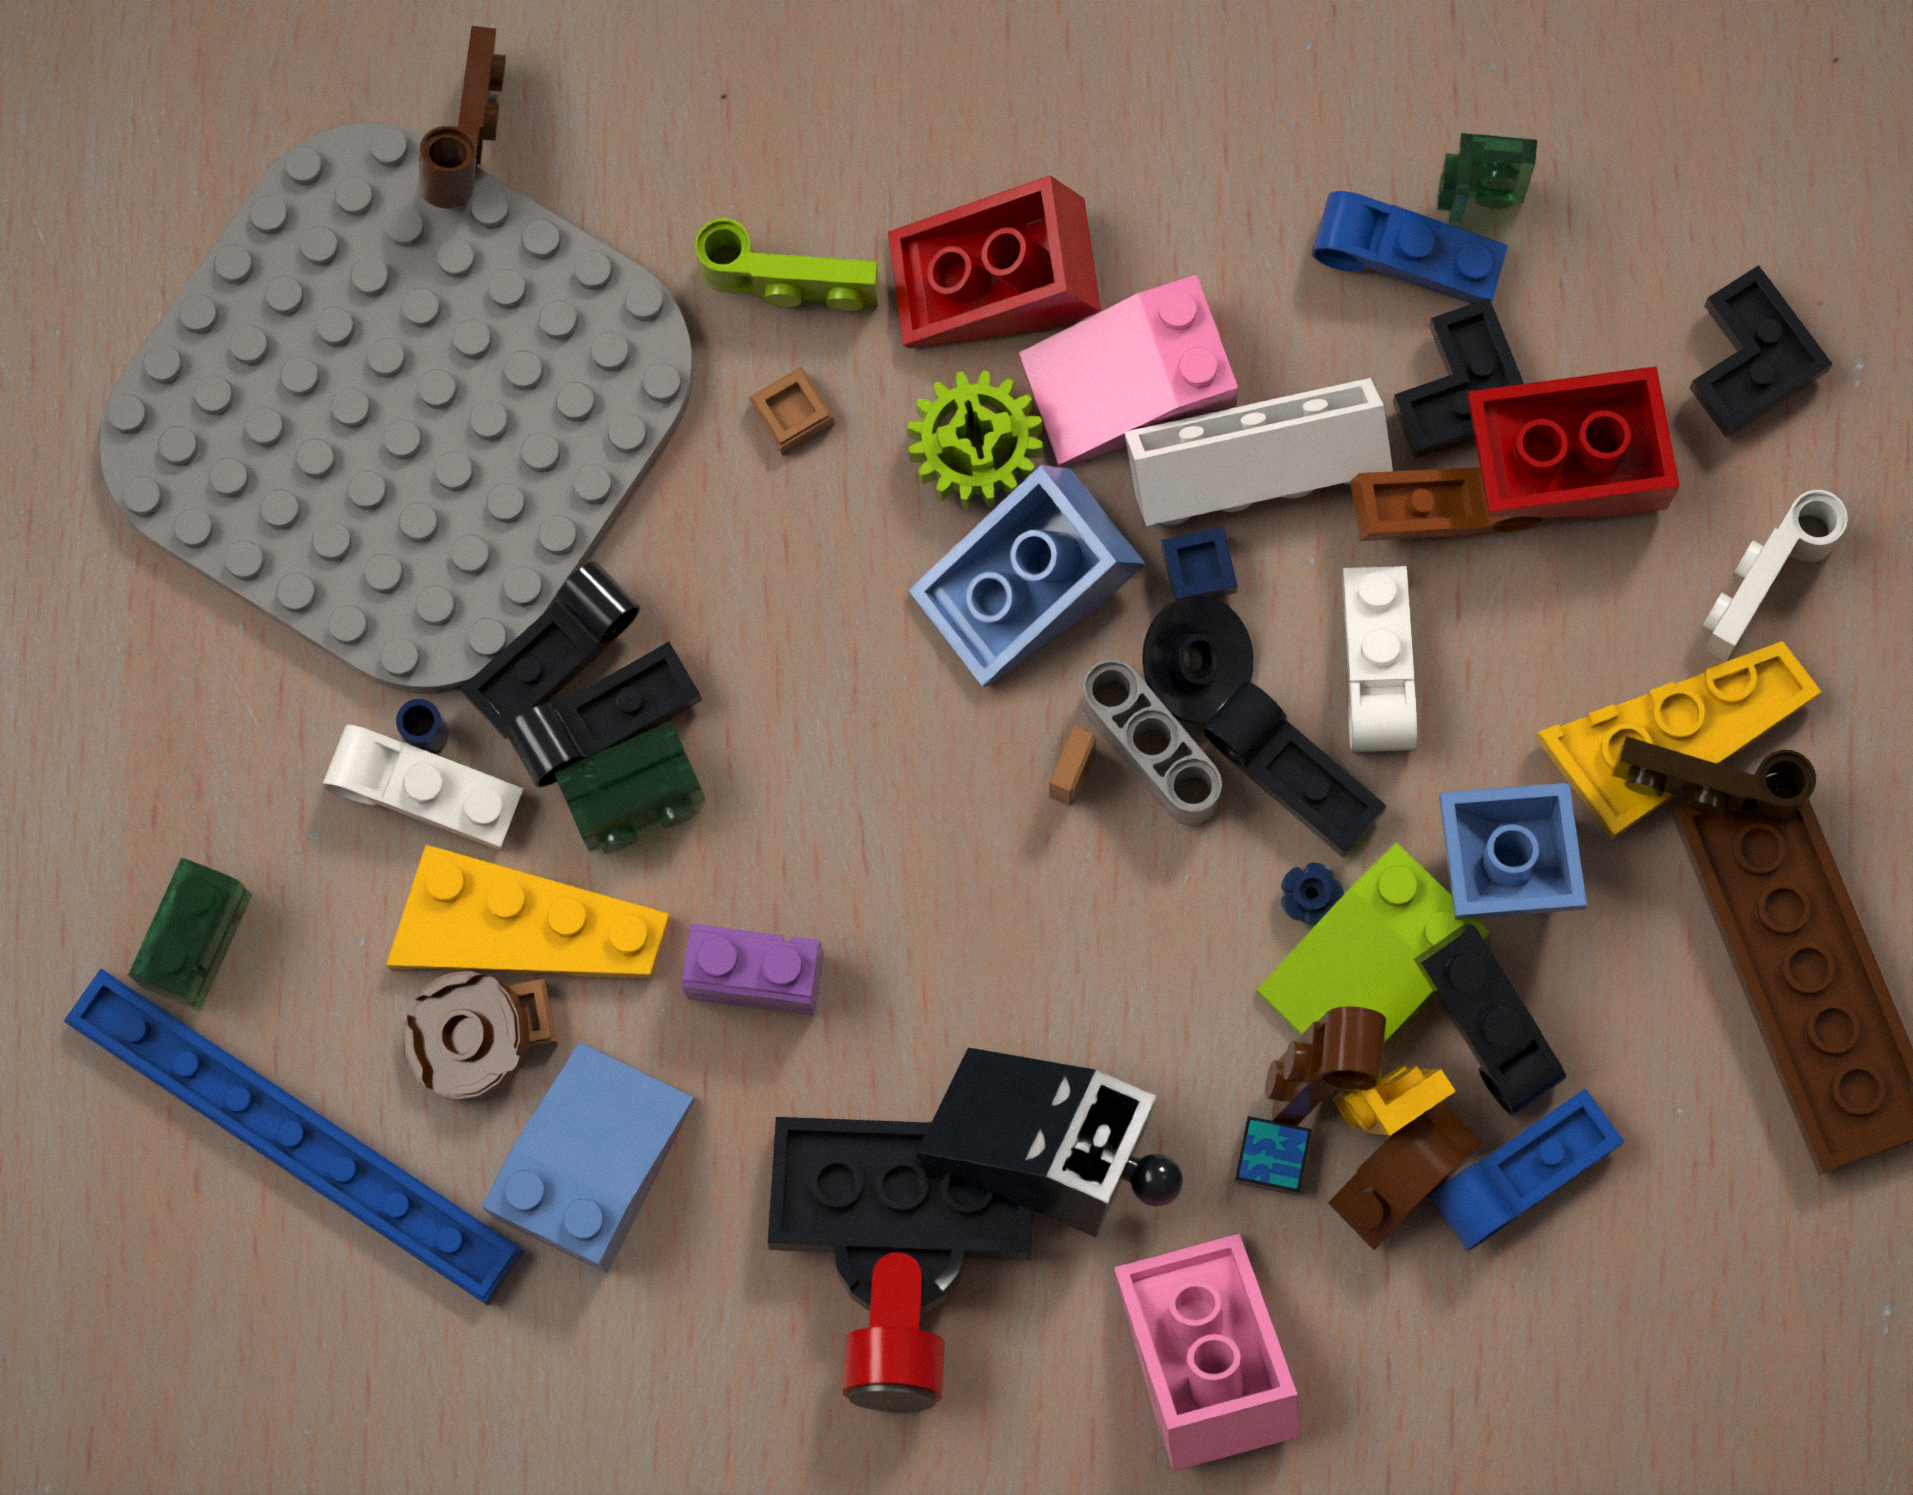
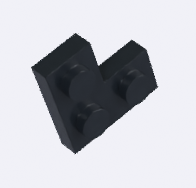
[1689,265,1832,438]
[1393,298,1524,458]

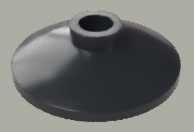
[1142,596,1253,723]

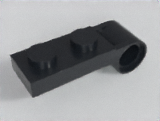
[460,561,640,739]
[505,642,702,788]
[1201,681,1387,858]
[1413,923,1566,1116]

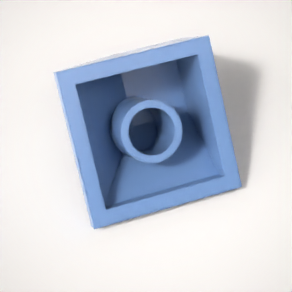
[1439,783,1587,920]

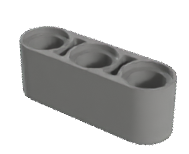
[1083,659,1222,826]

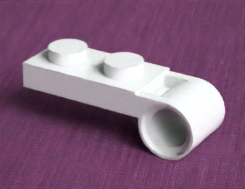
[1702,490,1848,662]
[1342,566,1417,752]
[322,725,524,850]

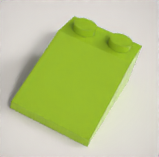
[1256,842,1490,1046]

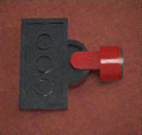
[768,1117,1033,1412]

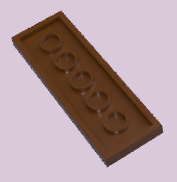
[1672,773,1913,1175]

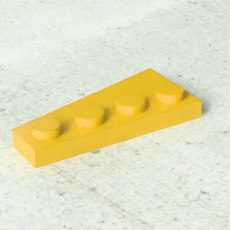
[1535,641,1822,840]
[386,845,671,979]

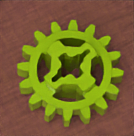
[907,370,1043,508]

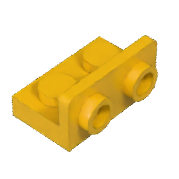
[1333,1065,1456,1136]

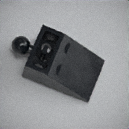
[915,1047,1183,1237]

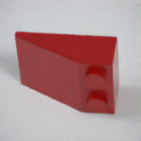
[888,175,1101,349]
[1467,366,1680,518]

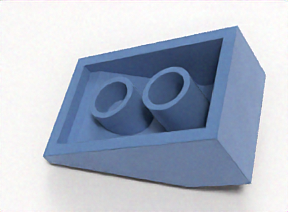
[908,465,1146,687]
[482,1042,695,1273]

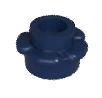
[1281,862,1344,926]

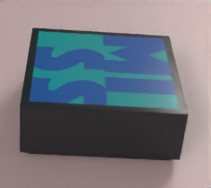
[1234,1116,1312,1196]

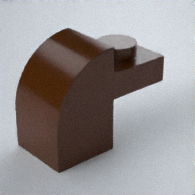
[1328,1101,1483,1250]

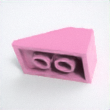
[1019,274,1238,468]
[1114,1233,1301,1472]

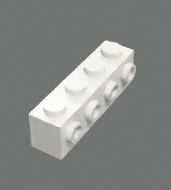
[1124,378,1393,526]

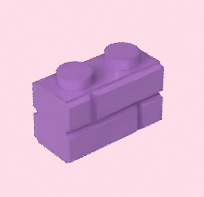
[682,923,824,1016]

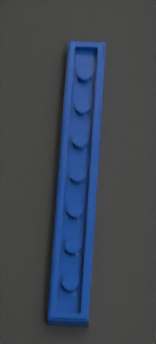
[64,968,524,1305]

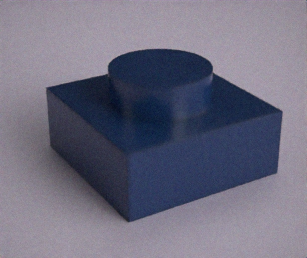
[1161,527,1238,601]

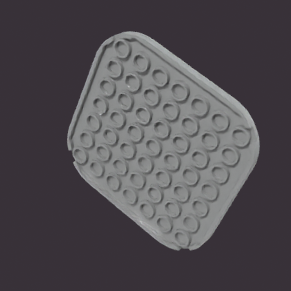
[99,123,694,693]

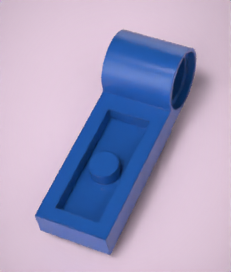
[1312,191,1508,304]
[1429,1088,1625,1251]

